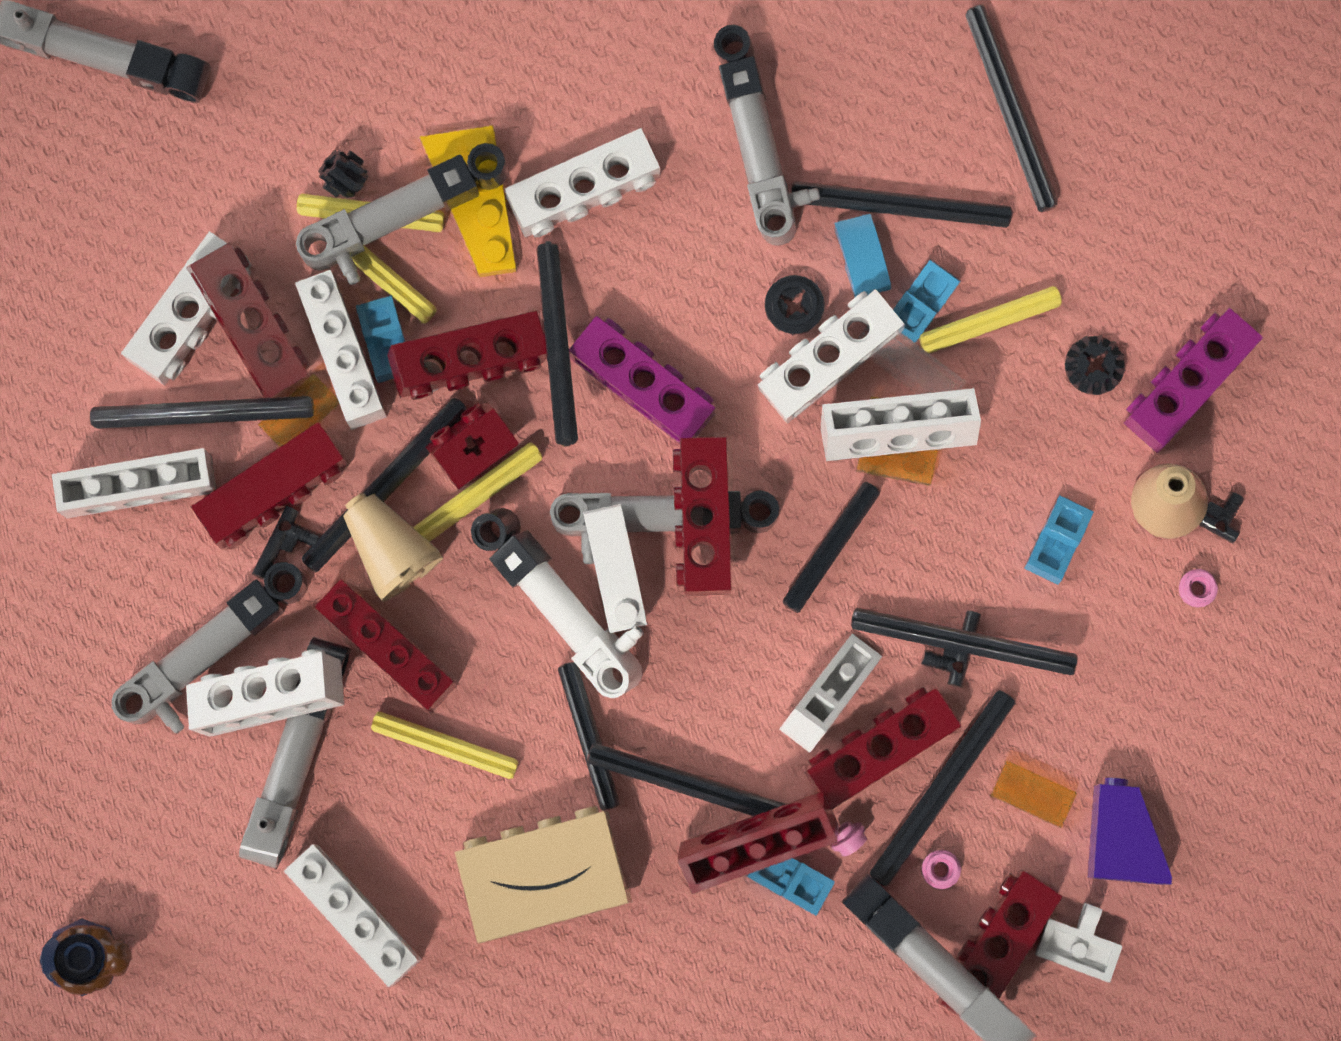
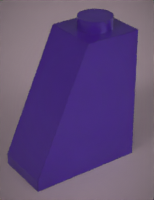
[1088,778,1172,885]

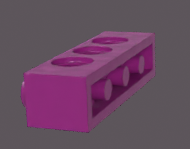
[1123,307,1264,453]
[569,316,715,444]

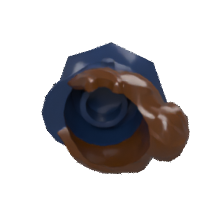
[39,919,132,996]

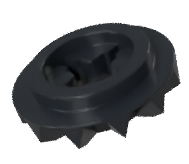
[764,275,824,336]
[1065,335,1125,395]

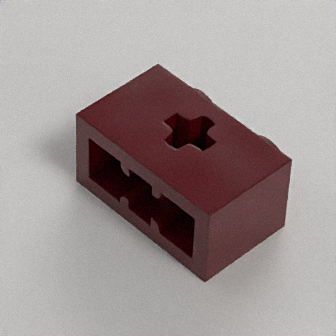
[426,402,519,490]

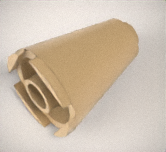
[1131,464,1208,539]
[343,492,443,602]

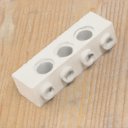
[505,128,660,238]
[121,231,252,386]
[295,270,387,430]
[758,289,905,424]
[821,388,981,461]
[52,448,216,518]
[186,649,344,737]
[284,844,422,987]

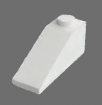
[583,504,647,633]
[779,634,883,752]

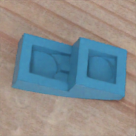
[834,214,891,297]
[893,260,961,343]
[356,296,405,383]
[1024,495,1094,585]
[745,858,835,916]

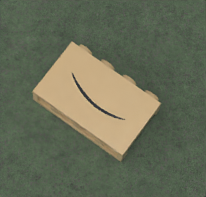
[455,806,632,943]

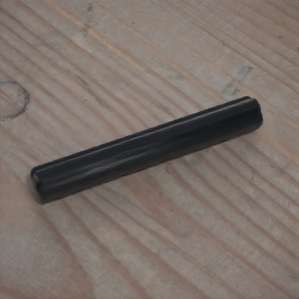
[783,482,880,613]
[558,662,620,811]

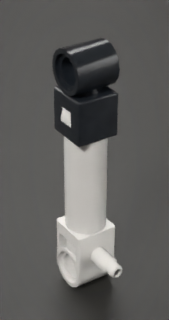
[471,508,643,698]

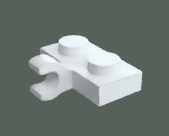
[1034,903,1123,983]

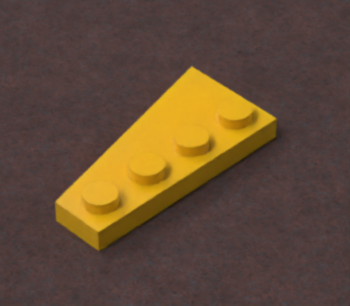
[420,125,517,277]

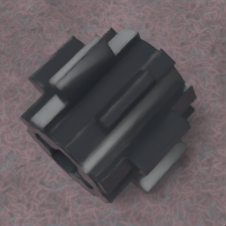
[318,150,368,198]

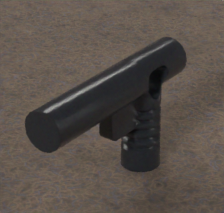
[1199,492,1245,544]
[252,506,321,580]
[921,611,981,688]

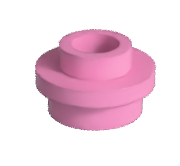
[1179,569,1218,607]
[830,821,867,857]
[922,850,961,889]

